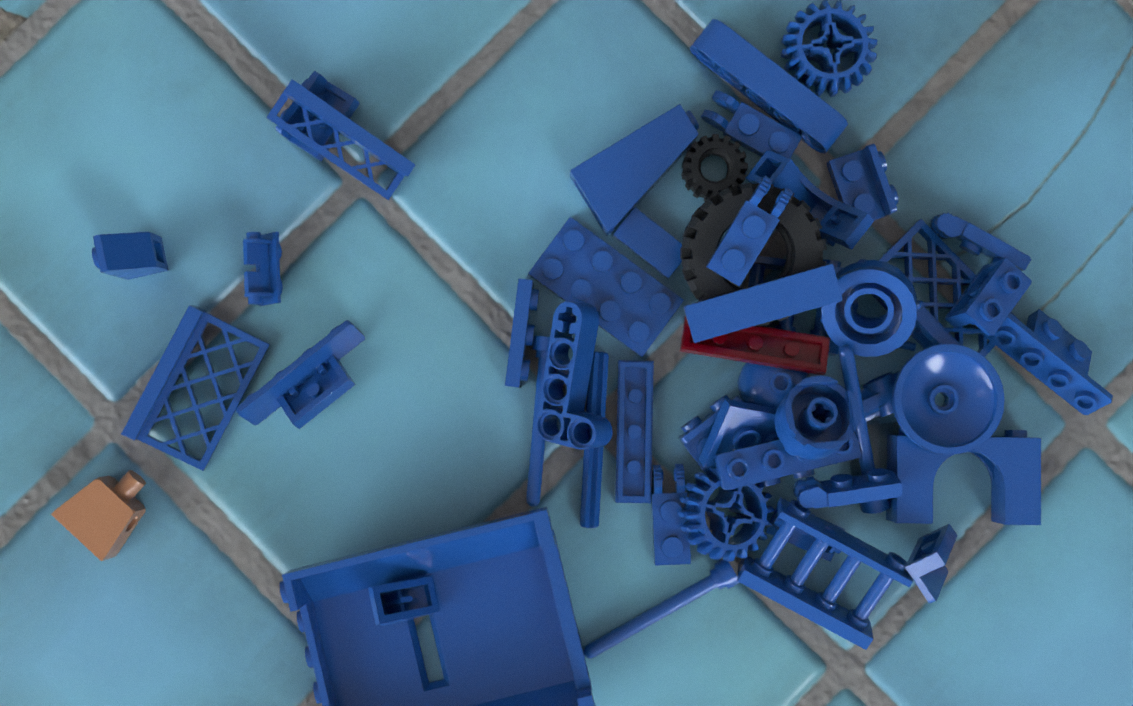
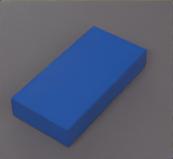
[613,207,682,280]

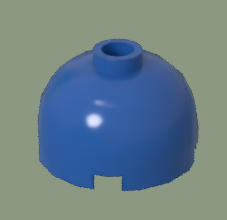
[737,362,810,410]

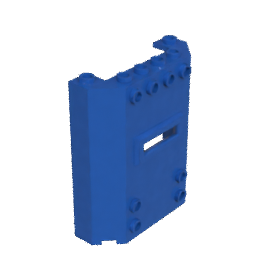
[279,507,595,706]

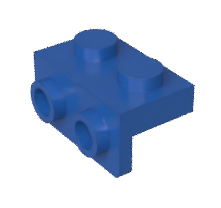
[275,71,360,161]

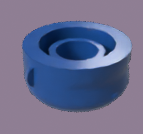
[819,259,923,357]

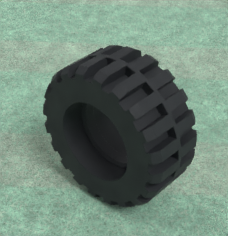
[680,183,827,326]

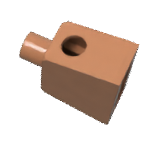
[51,470,146,561]

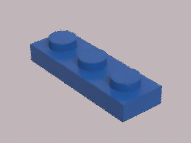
[505,278,539,388]

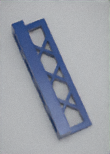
[266,79,415,200]

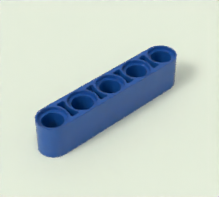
[690,19,848,154]

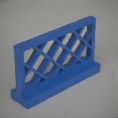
[871,219,1020,357]
[121,305,271,471]

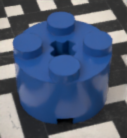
[774,376,860,460]

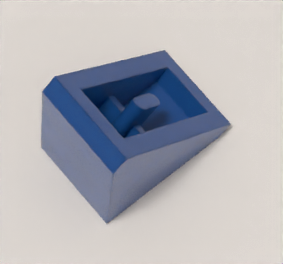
[368,576,440,626]

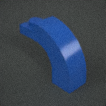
[746,150,874,250]

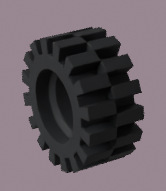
[681,134,748,202]

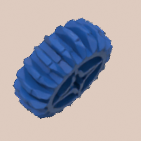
[780,0,878,97]
[677,466,775,562]

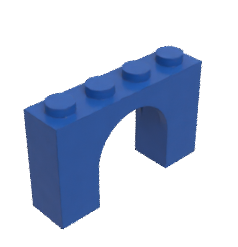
[886,428,1041,525]

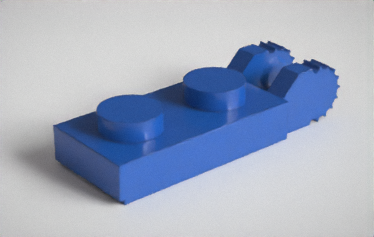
[701,90,803,158]
[706,175,793,287]
[929,212,1032,271]
[651,464,691,566]
[792,468,903,509]

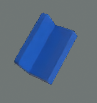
[905,524,958,604]

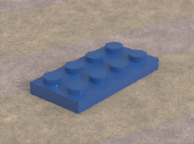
[528,217,684,358]

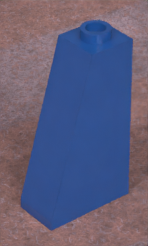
[570,104,699,236]

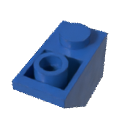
[92,232,169,280]

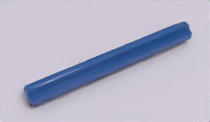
[580,351,609,528]

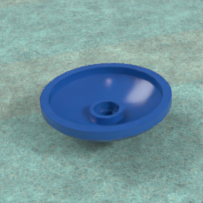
[892,344,1004,455]

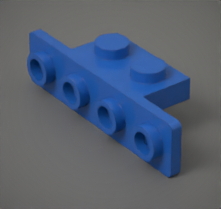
[980,309,1113,415]
[235,320,365,429]
[715,433,861,490]

